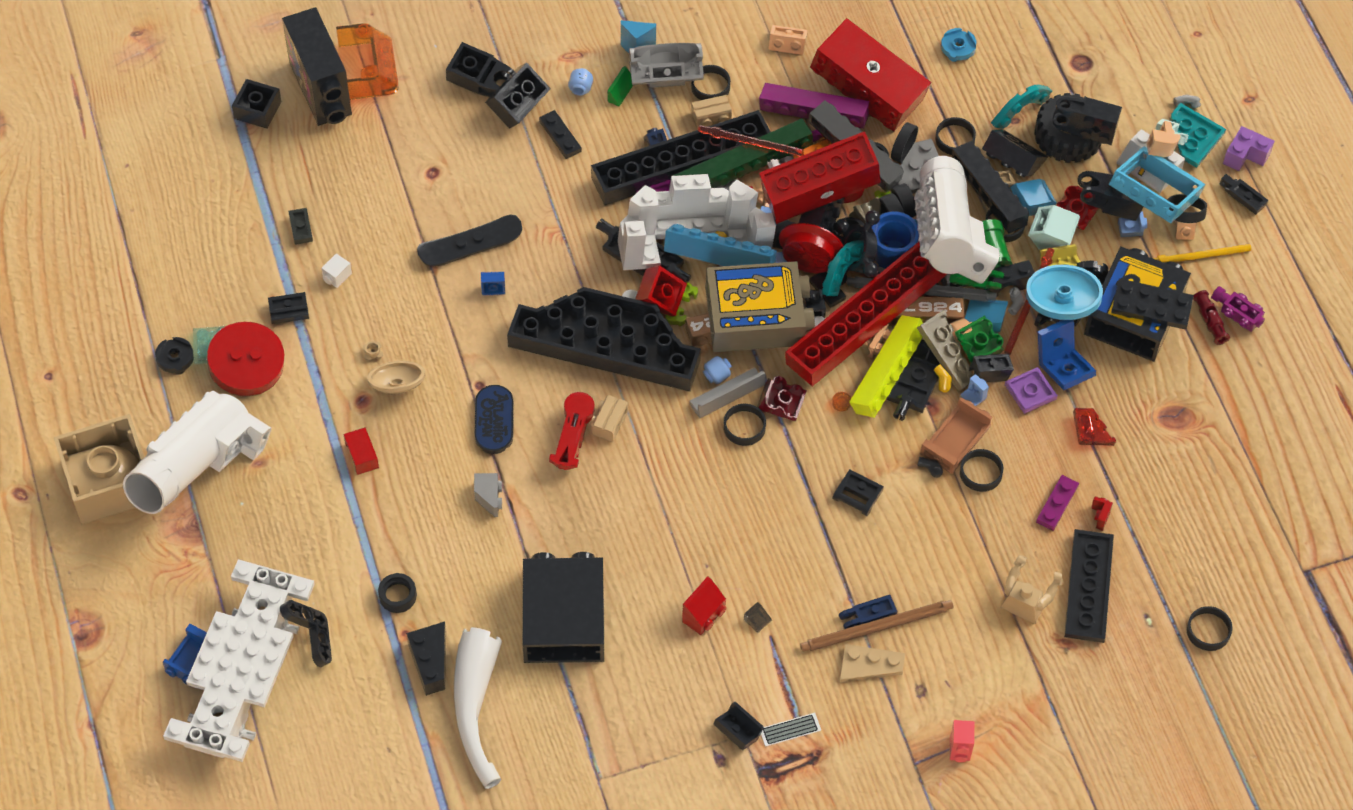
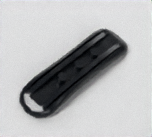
[417,214,523,267]

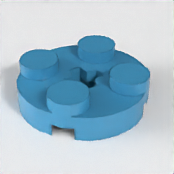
[941,28,977,62]

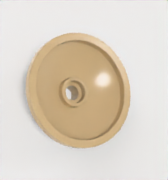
[368,361,425,394]

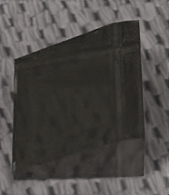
[744,602,772,633]

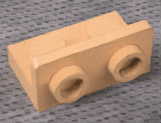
[769,25,808,55]

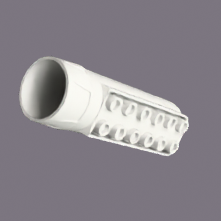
[914,156,999,284]
[123,390,271,514]

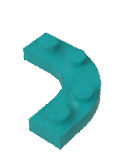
[991,85,1052,129]
[822,240,864,296]

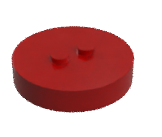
[207,321,285,396]

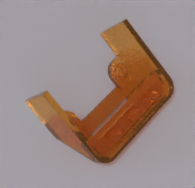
[336,23,399,100]

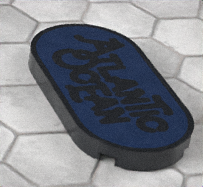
[475,385,514,454]

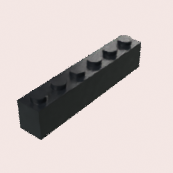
[952,141,1029,234]

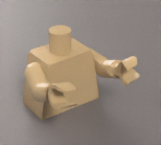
[1001,555,1063,624]

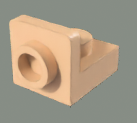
[1175,221,1196,240]

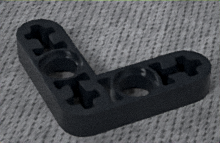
[280,600,332,667]

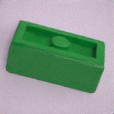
[607,66,633,106]

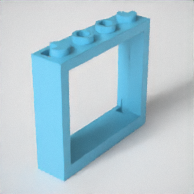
[1109,146,1206,223]

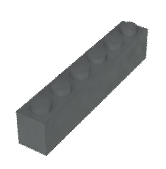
[808,100,904,193]

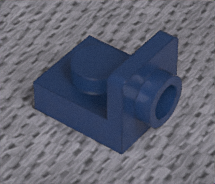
[643,128,667,146]

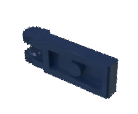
[839,595,898,629]

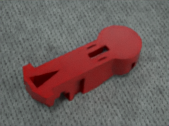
[549,392,595,470]

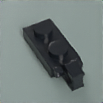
[1219,174,1268,215]

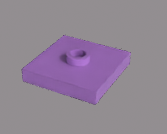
[1005,367,1058,414]

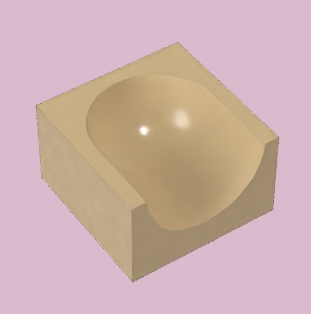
[54,414,144,525]

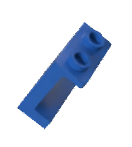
[163,624,207,685]

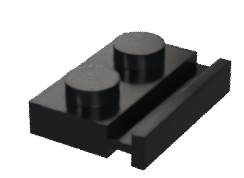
[268,292,309,324]

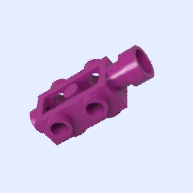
[1211,286,1265,332]

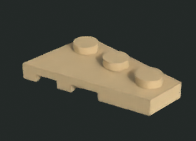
[839,644,905,683]

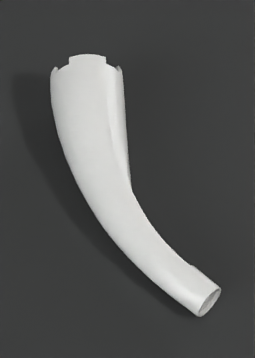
[454,627,502,789]

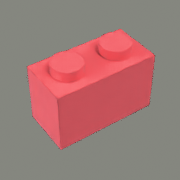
[950,720,974,762]

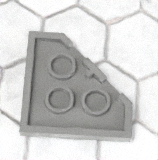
[894,139,939,194]

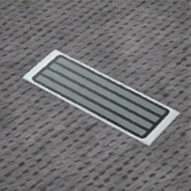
[761,713,821,747]

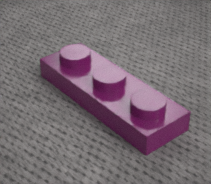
[1036,475,1079,531]

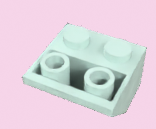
[1028,205,1080,249]

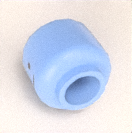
[568,68,593,96]
[703,356,732,384]

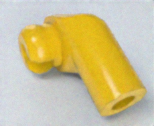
[934,364,952,393]

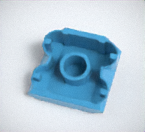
[1010,179,1057,216]
[965,300,1008,334]

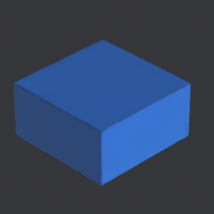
[481,272,505,295]

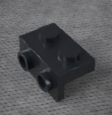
[713,702,764,750]

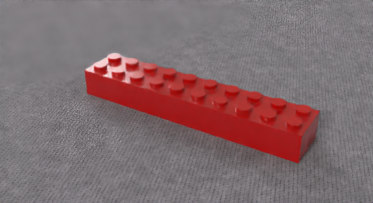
[785,241,947,387]

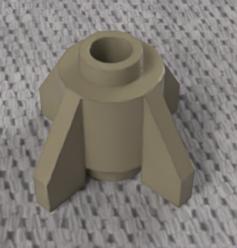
[848,197,881,225]

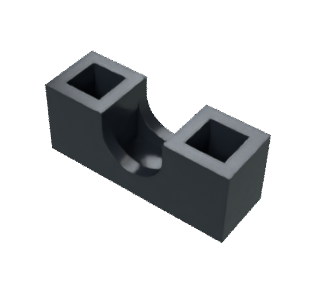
[975,260,1035,297]

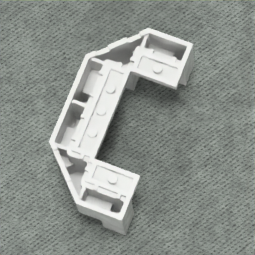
[618,174,776,270]

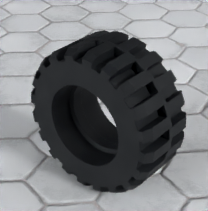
[1034,93,1102,163]

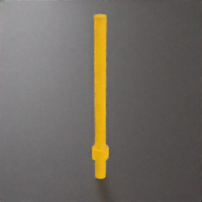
[1153,244,1251,263]

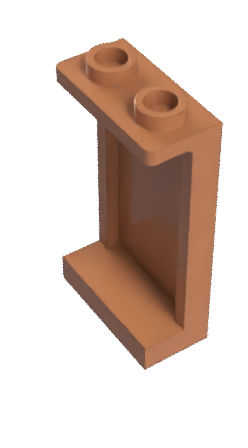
[920,397,993,474]

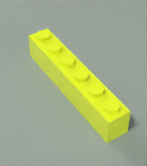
[849,315,923,418]

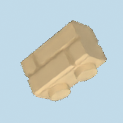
[691,95,732,128]
[590,395,628,442]

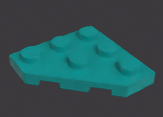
[1170,103,1226,168]

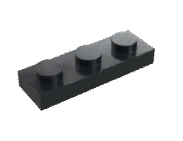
[539,110,582,159]

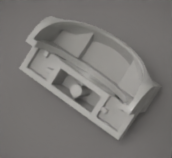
[629,43,704,88]

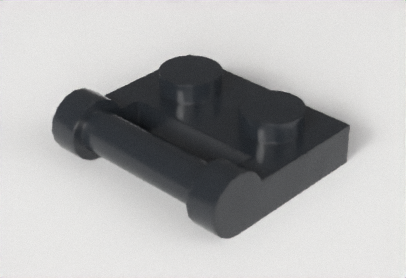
[832,469,884,516]

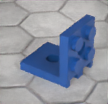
[1037,320,1096,390]

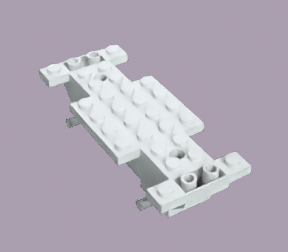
[163,559,315,762]

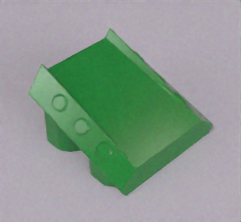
[955,315,1004,363]

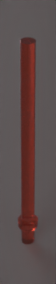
[1004,248,1055,355]

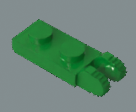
[949,270,1004,289]

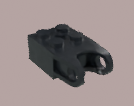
[446,42,514,97]
[1053,97,1122,146]
[1077,171,1144,221]

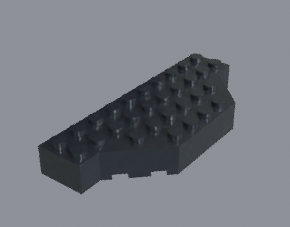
[507,287,701,392]

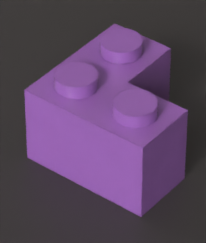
[1223,126,1275,171]

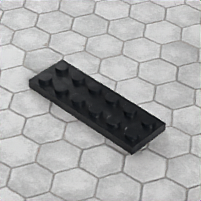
[1064,529,1114,643]

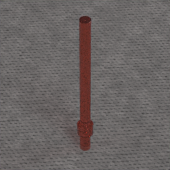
[698,125,804,156]

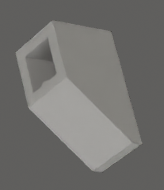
[474,473,502,517]

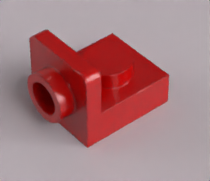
[1091,496,1113,531]

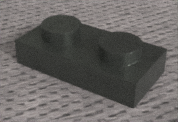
[289,208,313,245]

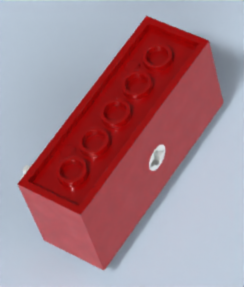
[810,18,932,132]
[759,131,881,224]

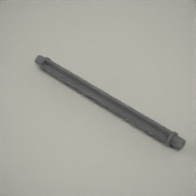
[847,277,997,302]

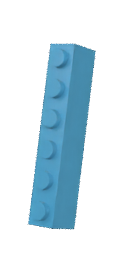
[664,224,777,266]

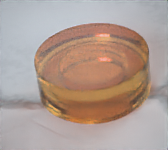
[832,392,851,412]

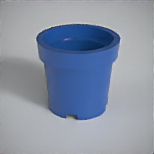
[872,212,919,269]

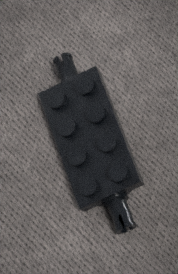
[596,218,691,282]
[887,339,940,421]

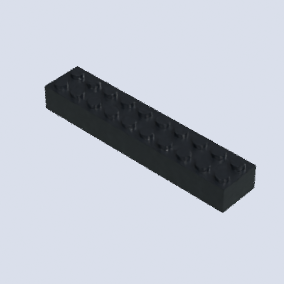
[591,110,771,205]

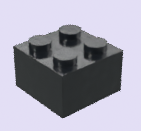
[232,79,282,129]

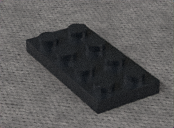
[1111,278,1194,330]

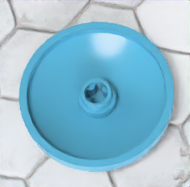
[1026,265,1103,320]

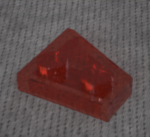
[1073,408,1116,446]

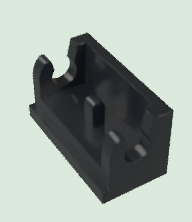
[969,354,1014,382]

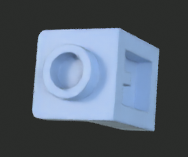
[1118,211,1147,237]

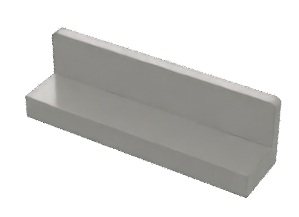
[690,368,765,418]

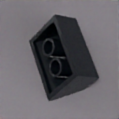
[982,129,1048,177]

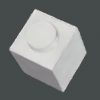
[321,254,352,288]

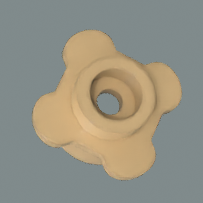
[363,341,383,361]

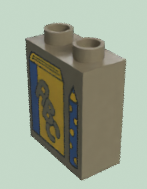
[705,261,815,352]

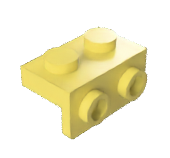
[1040,244,1081,268]

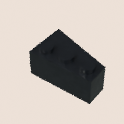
[406,621,446,696]

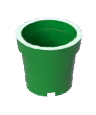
[981,219,1013,269]

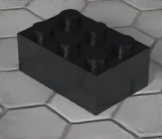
[485,62,551,129]

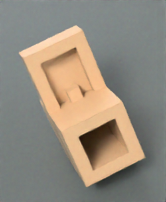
[1146,121,1180,157]

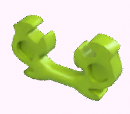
[662,282,698,326]

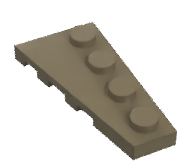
[917,309,972,391]

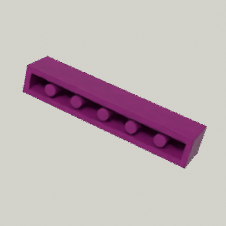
[759,83,870,129]

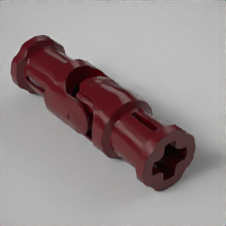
[1193,290,1230,345]

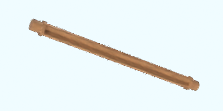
[800,600,954,652]

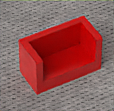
[343,427,379,475]

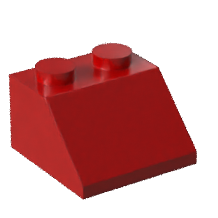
[635,265,687,317]
[682,576,727,635]

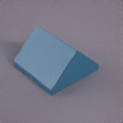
[621,20,656,53]

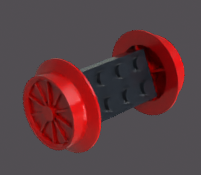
[779,190,864,273]

